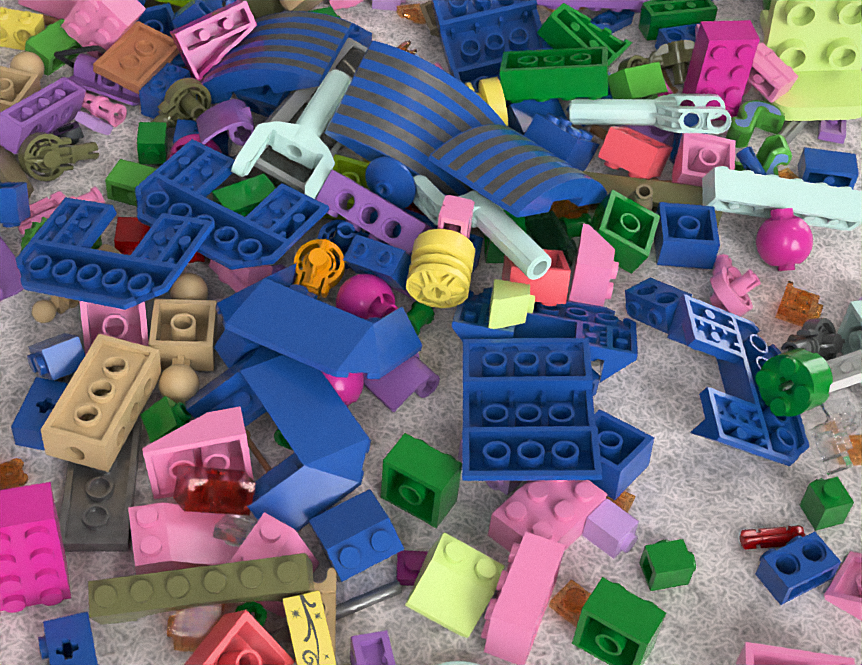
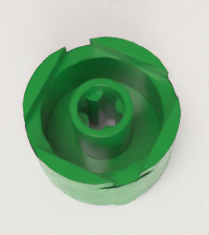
[755,348,833,417]

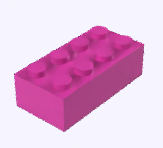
[680,20,760,121]
[0,482,71,613]

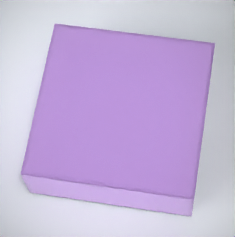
[74,111,113,135]

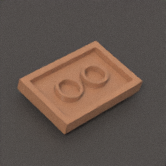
[93,21,179,95]

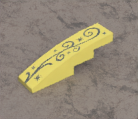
[282,590,336,665]

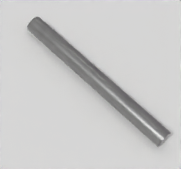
[269,580,402,644]

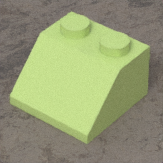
[405,532,505,638]

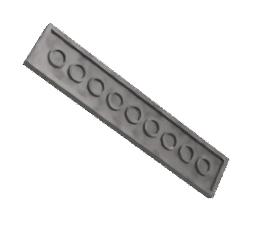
[59,298,155,552]

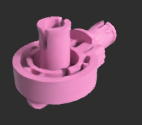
[710,254,761,317]

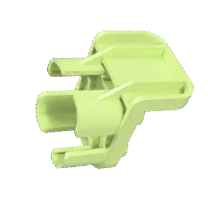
[760,0,862,121]

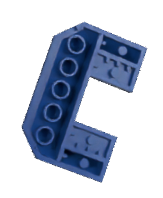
[135,139,329,270]
[15,197,215,310]
[216,263,422,379]
[451,287,638,382]
[667,294,810,466]
[185,345,371,532]

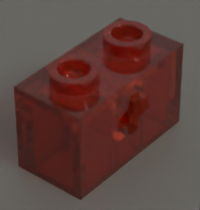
[173,465,256,516]

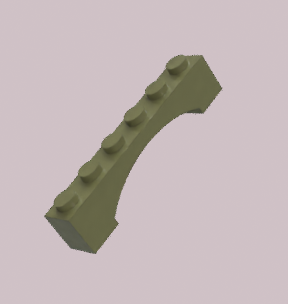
[88,553,315,625]

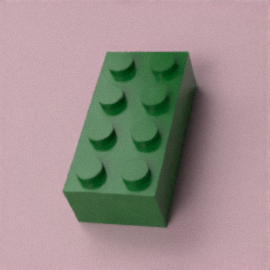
[500,46,609,103]

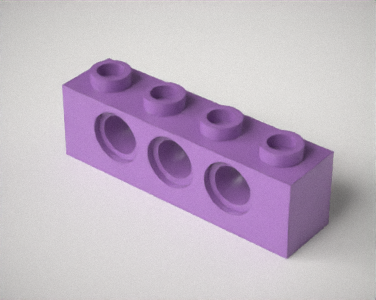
[0,77,86,154]
[315,170,434,257]

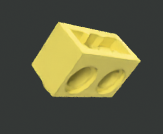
[0,7,45,50]

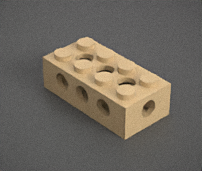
[41,334,161,472]

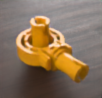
[294,239,345,299]

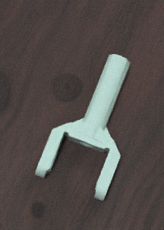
[231,70,351,199]
[569,94,732,133]
[413,175,552,280]

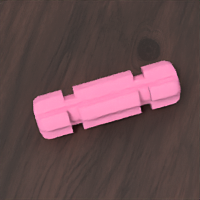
[25,191,66,220]

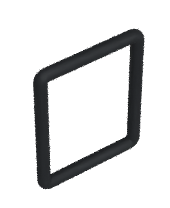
[54,45,106,69]

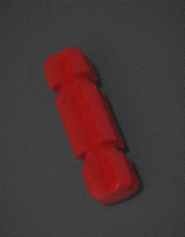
[739,525,806,549]

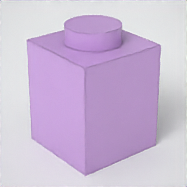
[582,498,639,559]

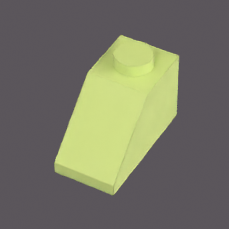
[488,279,535,329]

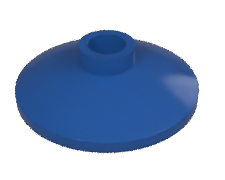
[365,156,416,209]

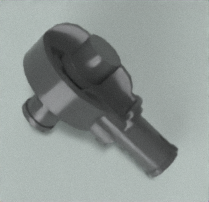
[781,318,845,361]

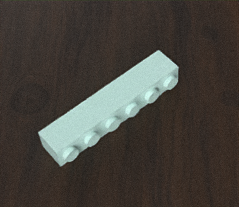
[702,166,862,231]

